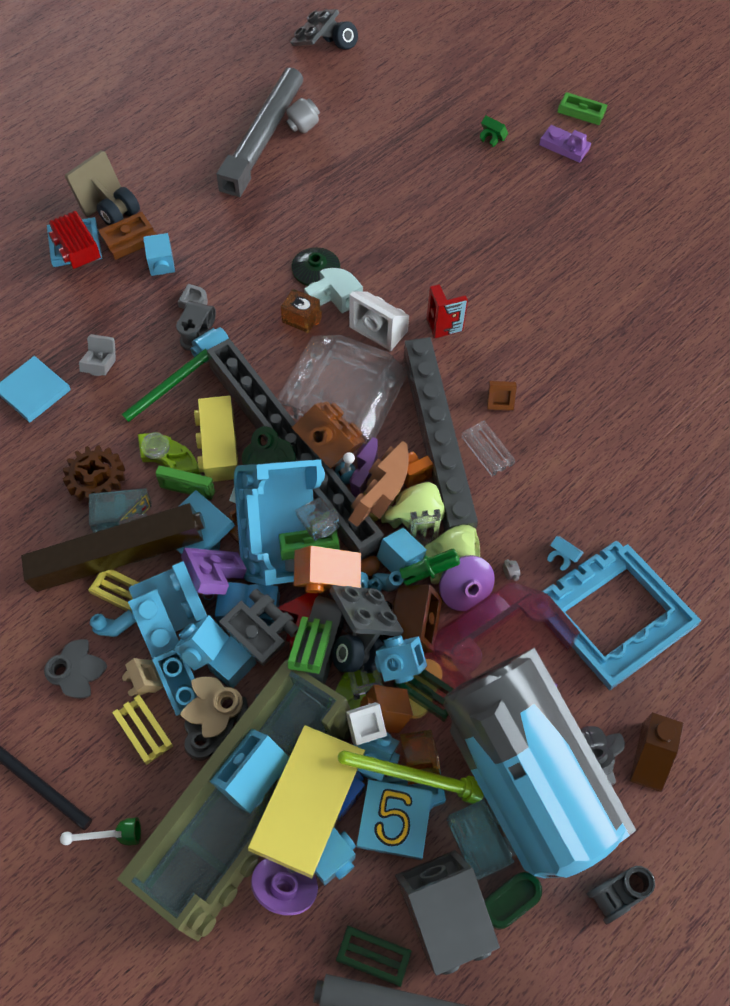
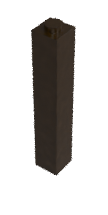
[21,503,205,592]

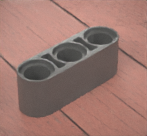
[297,595,345,685]

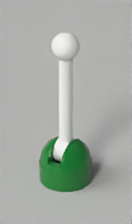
[60,817,141,846]

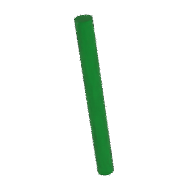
[122,348,208,422]

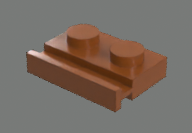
[98,212,158,260]

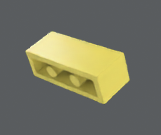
[194,395,238,482]

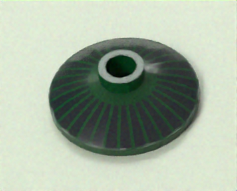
[292,247,340,286]

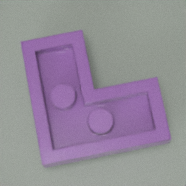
[181,548,247,595]

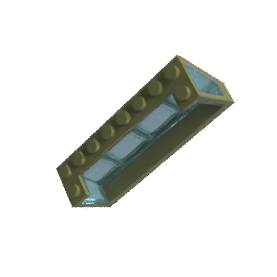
[117,660,351,942]

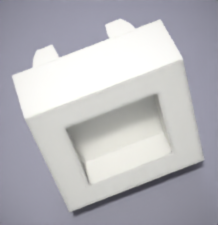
[346,702,387,745]

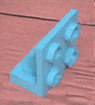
[129,561,207,632]

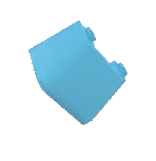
[234,459,325,586]

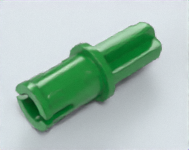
[400,549,460,586]

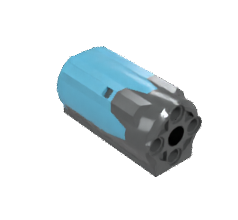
[443,648,636,878]

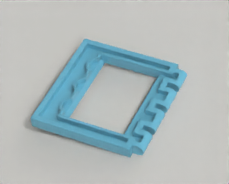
[536,541,701,690]

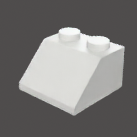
[349,291,409,351]

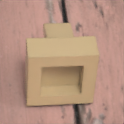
[122,658,164,696]

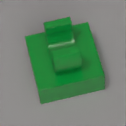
[480,115,508,147]

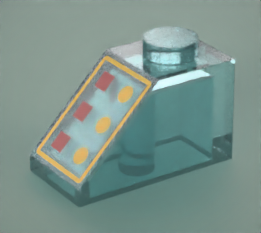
[89,488,152,533]

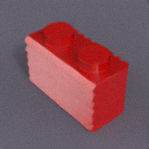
[48,211,101,269]

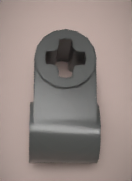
[176,301,216,351]
[586,866,655,925]

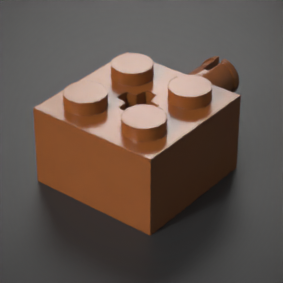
[291,402,365,469]

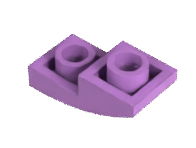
[350,437,378,498]

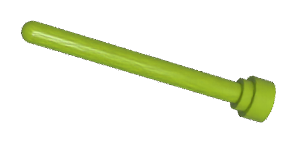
[338,751,484,805]

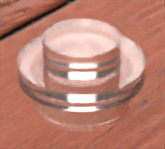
[141,432,170,459]

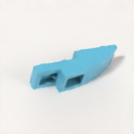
[128,589,197,716]

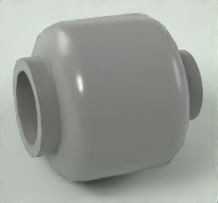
[286,98,320,134]

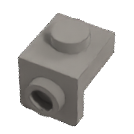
[79,334,116,376]

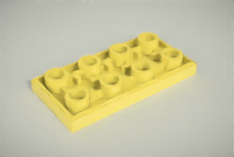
[248,725,365,879]

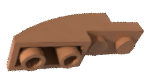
[348,441,409,527]

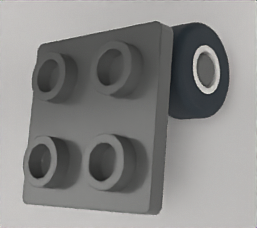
[290,9,358,49]
[330,585,403,673]

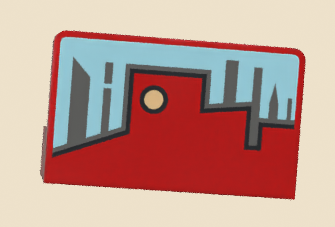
[426,284,468,338]

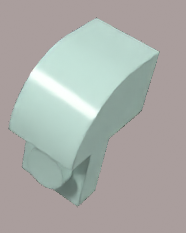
[304,268,363,313]

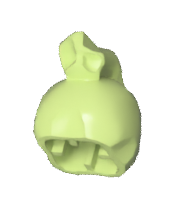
[381,482,445,531]
[423,525,480,584]

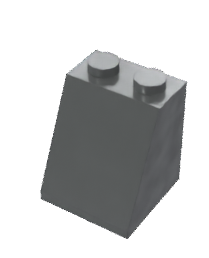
[395,850,500,976]

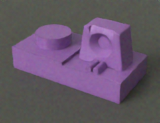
[539,125,591,163]

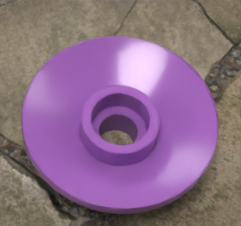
[439,555,495,611]
[251,859,318,915]

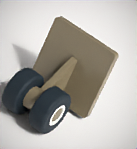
[65,150,140,226]

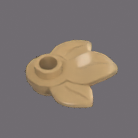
[180,677,243,738]

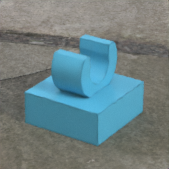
[547,536,584,571]

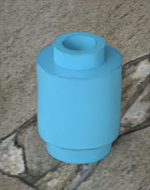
[190,327,229,363]

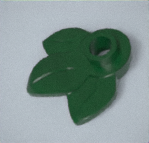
[242,426,296,465]

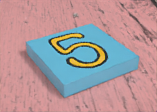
[357,779,433,860]

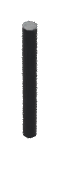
[0,746,92,830]

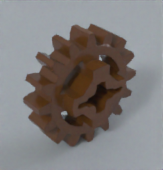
[62,445,126,504]

